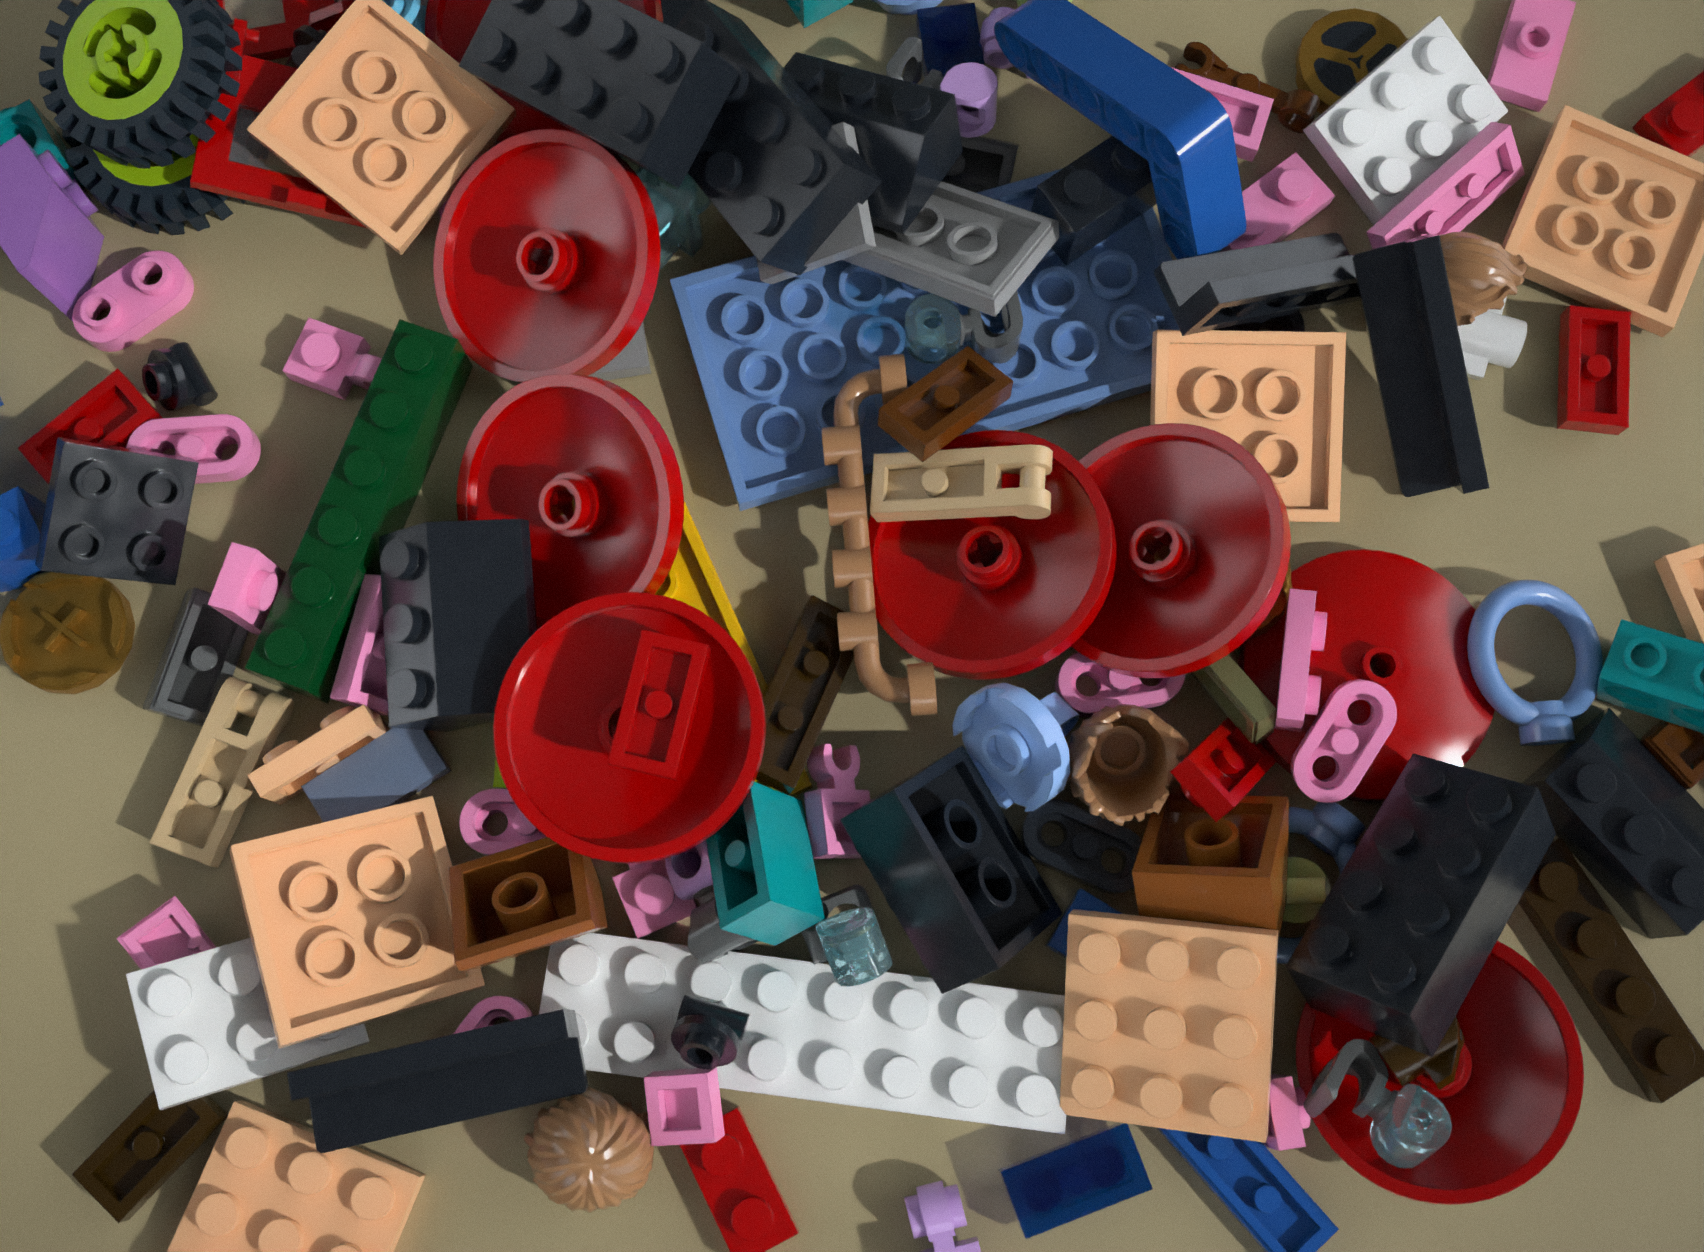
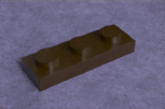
[756,595,854,795]

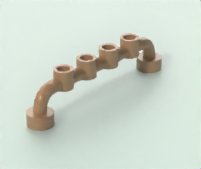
[821,353,937,716]

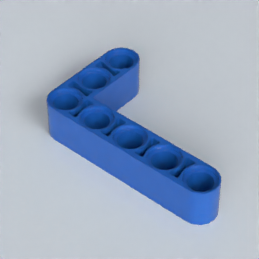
[994,0,1247,259]

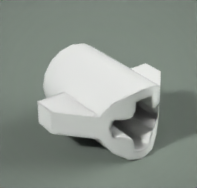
[1458,296,1527,380]

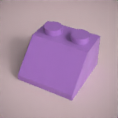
[0,134,104,321]

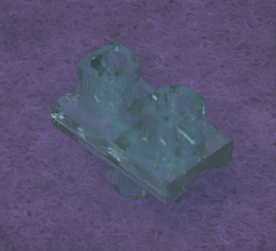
[635,167,711,270]

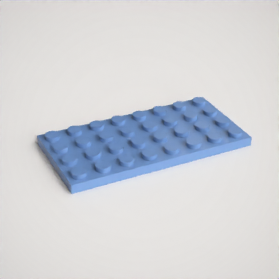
[670,168,1179,511]

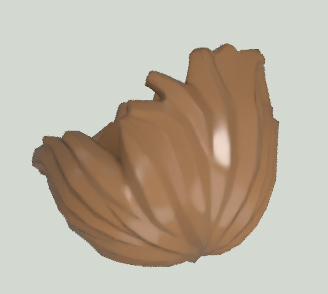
[1439,232,1528,326]
[1067,704,1190,826]
[523,1087,654,1213]

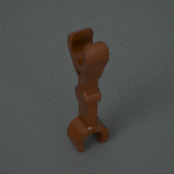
[1175,42,1320,133]

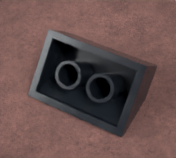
[783,52,963,234]
[379,519,537,732]
[1522,708,1704,939]
[840,745,1063,994]

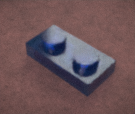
[916,3,985,78]
[998,1122,1153,1239]

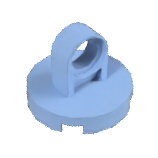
[952,682,1079,812]

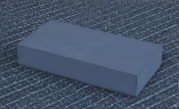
[301,728,451,822]

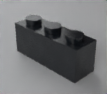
[1031,136,1157,265]

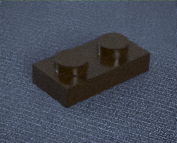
[72,1090,228,1223]

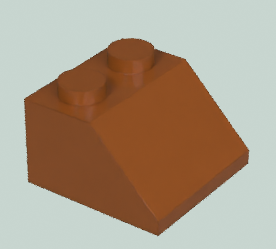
[1132,794,1289,941]
[449,837,608,971]

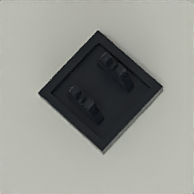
[35,437,199,585]

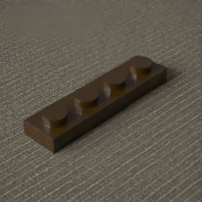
[1518,838,1704,1103]

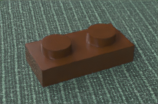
[877,346,1013,462]

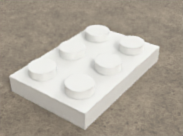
[1303,16,1508,225]
[126,938,369,1110]

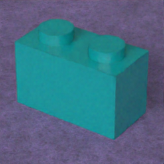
[706,782,825,946]

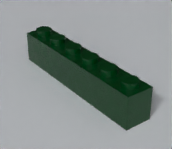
[245,319,473,704]

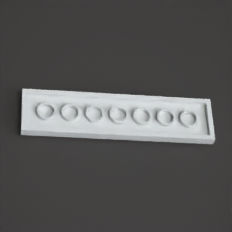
[539,933,1066,1134]

